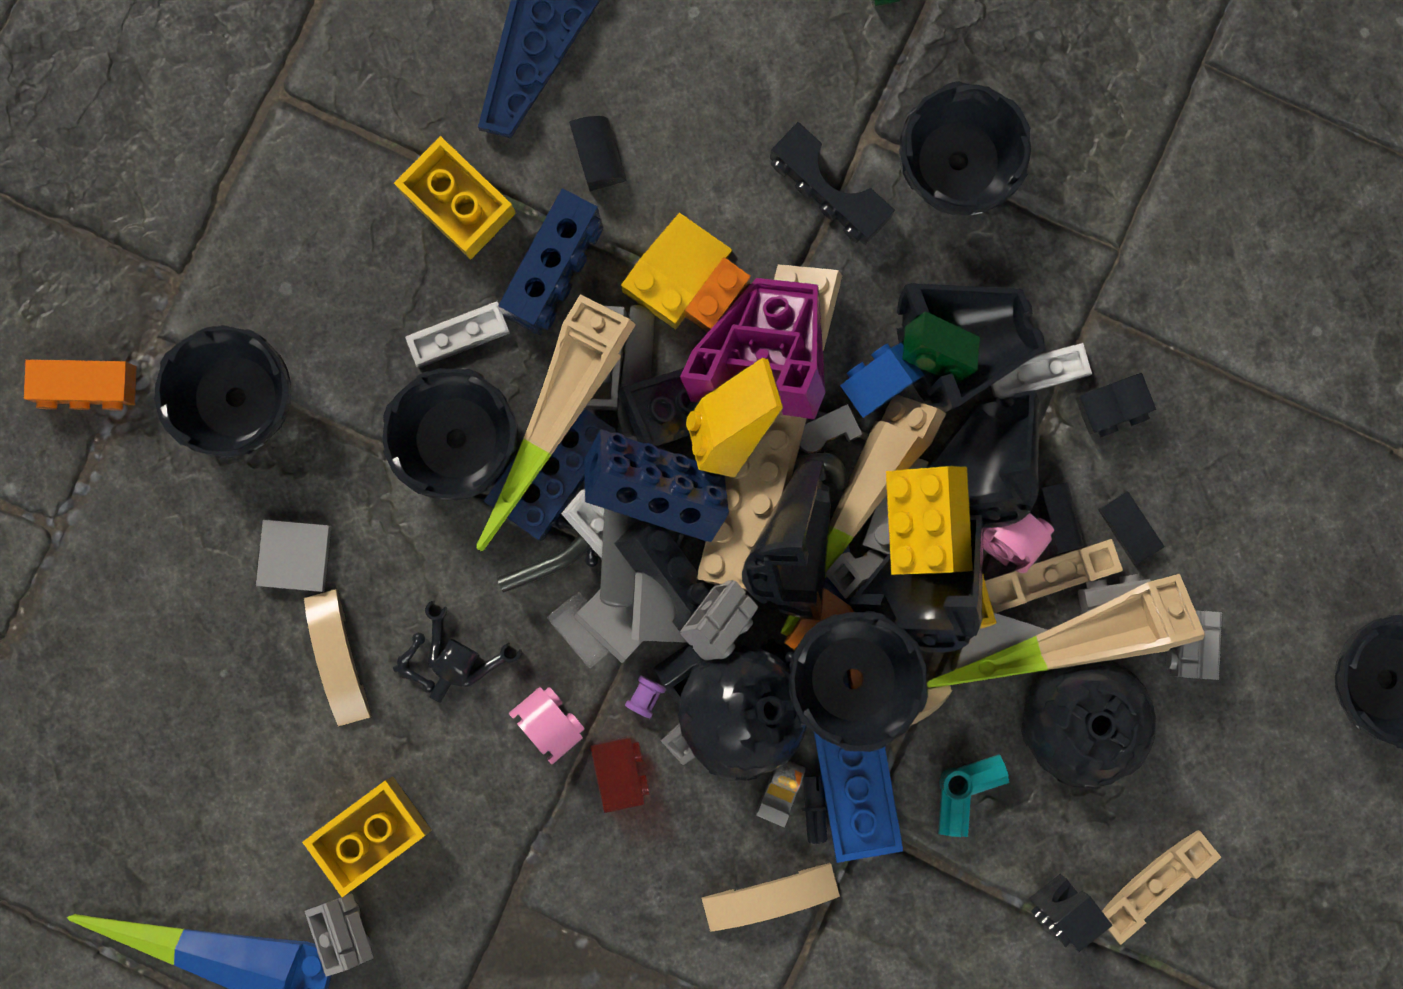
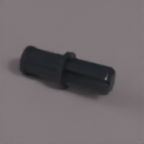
[802,775,828,844]

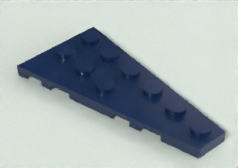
[478,0,600,138]

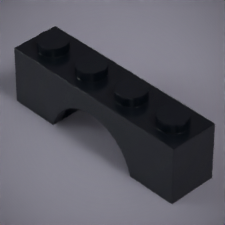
[770,122,895,246]
[614,521,711,647]
[1029,874,1113,952]

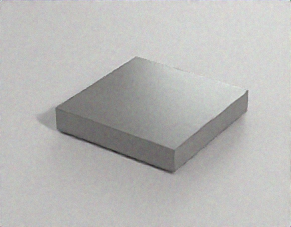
[256,520,331,592]
[632,572,687,642]
[574,590,643,663]

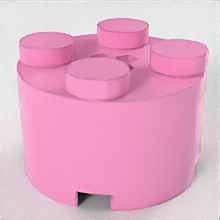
[983,513,1054,573]
[509,687,585,765]

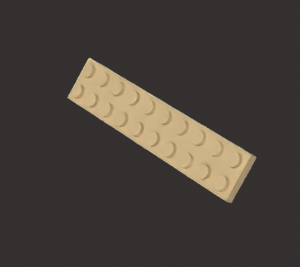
[697,264,843,591]

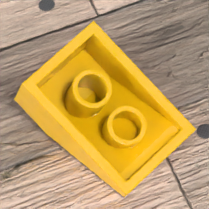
[621,212,733,330]
[686,358,783,478]

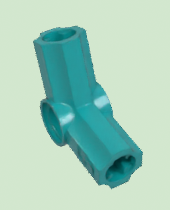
[938,754,1010,837]

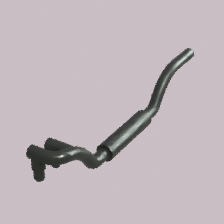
[497,449,849,593]

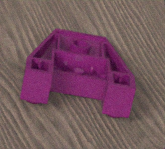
[680,278,825,419]

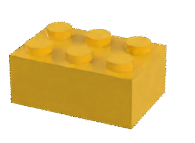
[394,136,516,260]
[886,466,973,575]
[302,776,432,897]

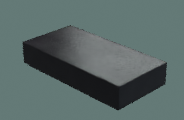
[1098,491,1165,565]

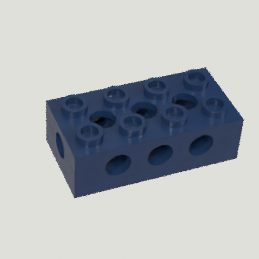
[498,188,604,335]
[484,408,617,541]
[584,429,729,542]

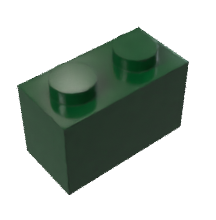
[902,311,980,384]

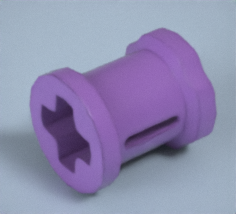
[625,675,666,719]

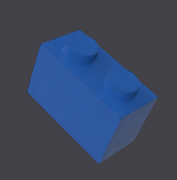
[840,342,924,418]

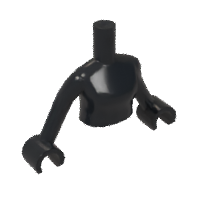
[425,600,522,703]

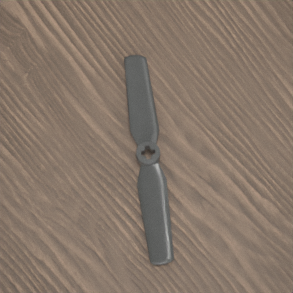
[600,305,655,607]

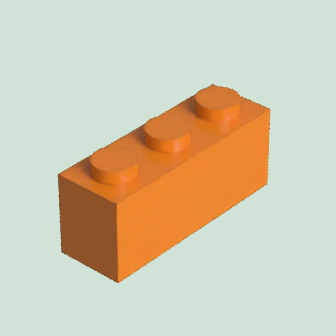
[24,360,137,411]

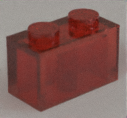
[590,735,650,813]

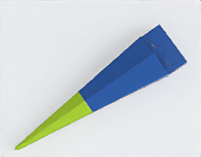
[67,914,332,989]

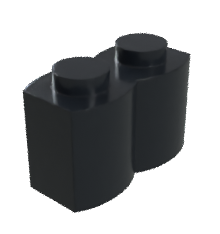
[1075,372,1157,438]

